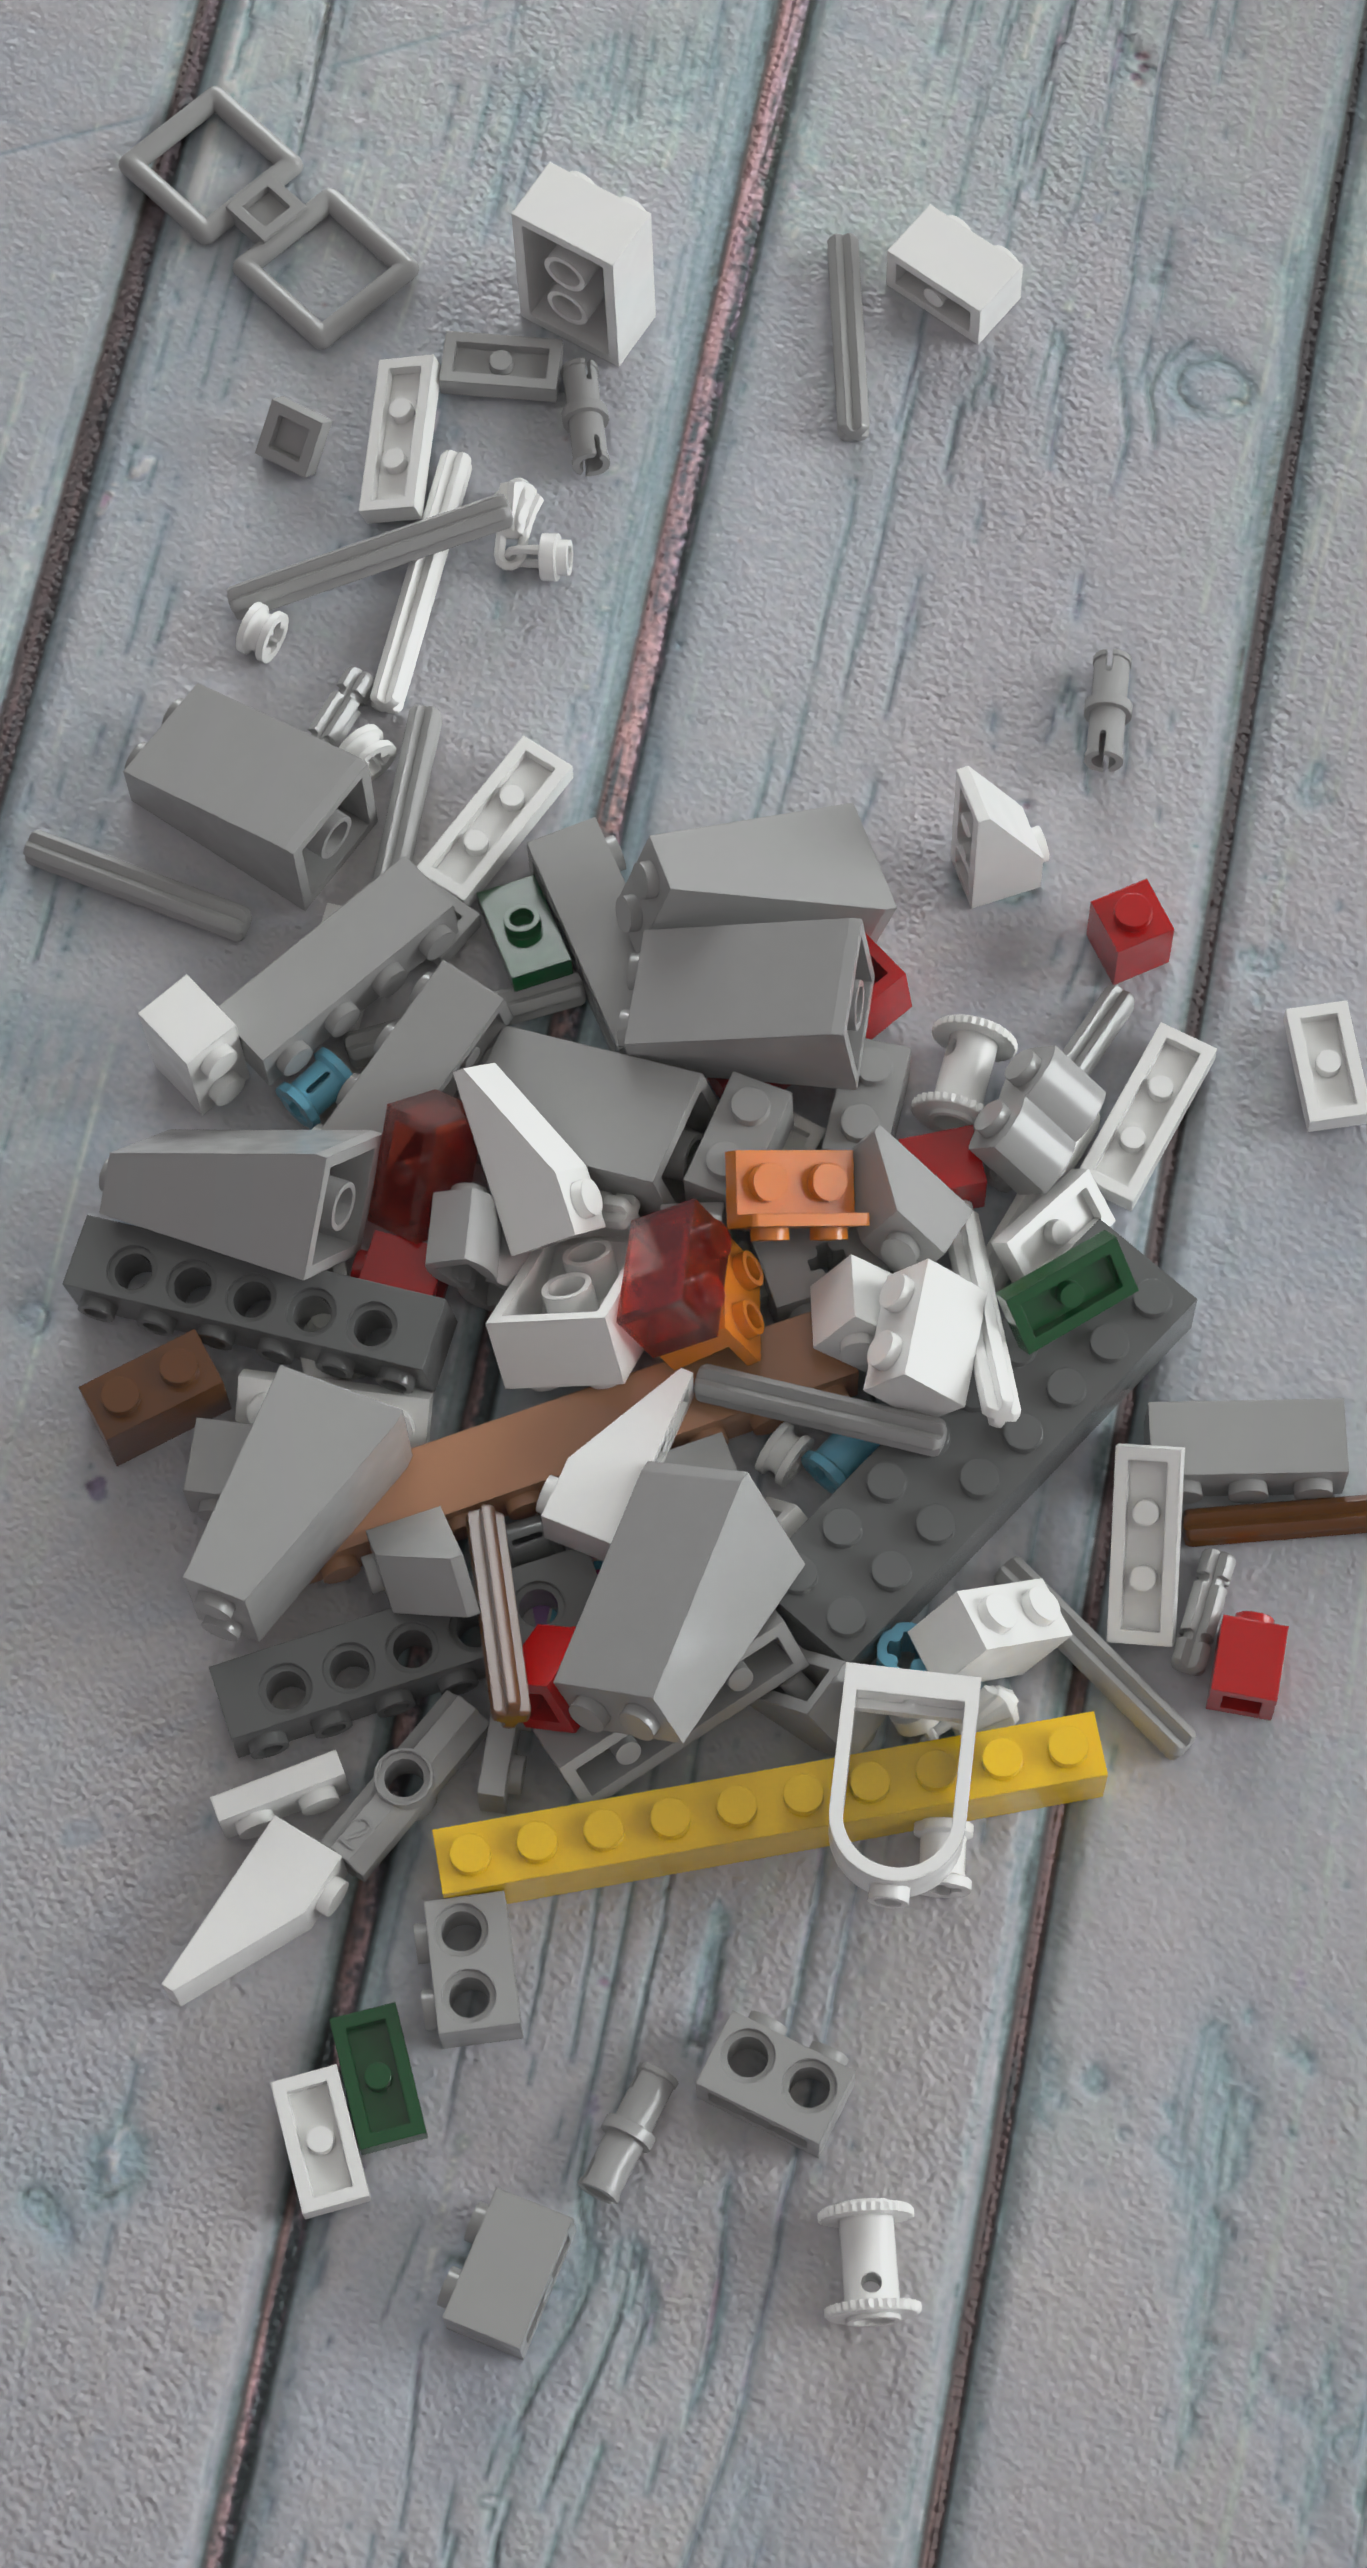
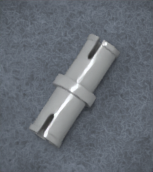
[560,358,610,476]
[1084,649,1133,772]
[578,2062,679,2204]

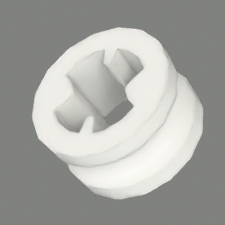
[236,602,289,664]
[339,724,397,781]
[755,1422,814,1487]

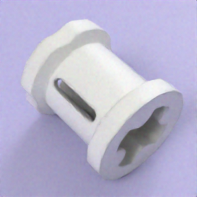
[914,1817,974,1898]

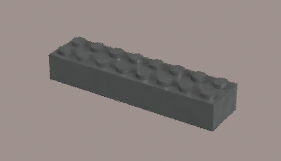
[775,1219,1198,1665]

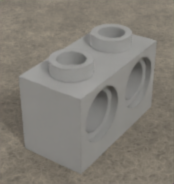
[414,1891,524,2049]
[695,2010,855,2158]

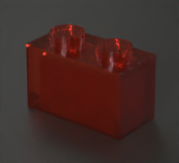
[368,1089,478,1244]
[616,1198,732,1358]

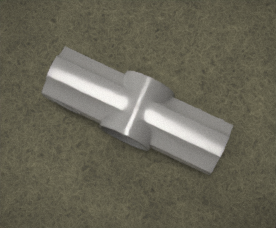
[319,1690,489,1882]

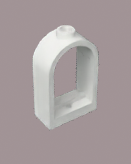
[828,1662,982,1908]

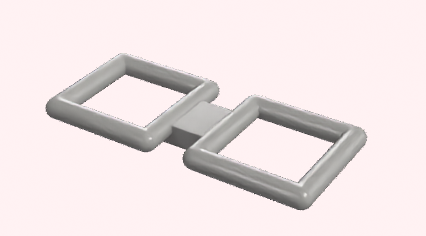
[119,86,419,350]

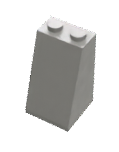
[123,683,378,911]
[616,803,897,953]
[617,918,875,1090]
[453,1025,719,1217]
[99,1129,383,1281]
[183,1365,413,1642]
[553,1461,805,1744]

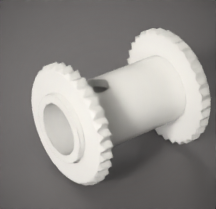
[911,1014,1018,1132]
[817,2198,922,2327]

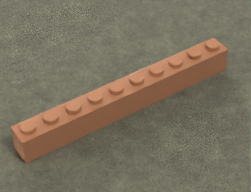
[308,1311,859,1585]

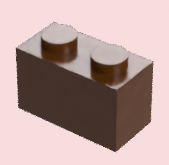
[78,1329,232,1467]

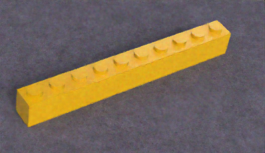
[432,1711,1108,1904]

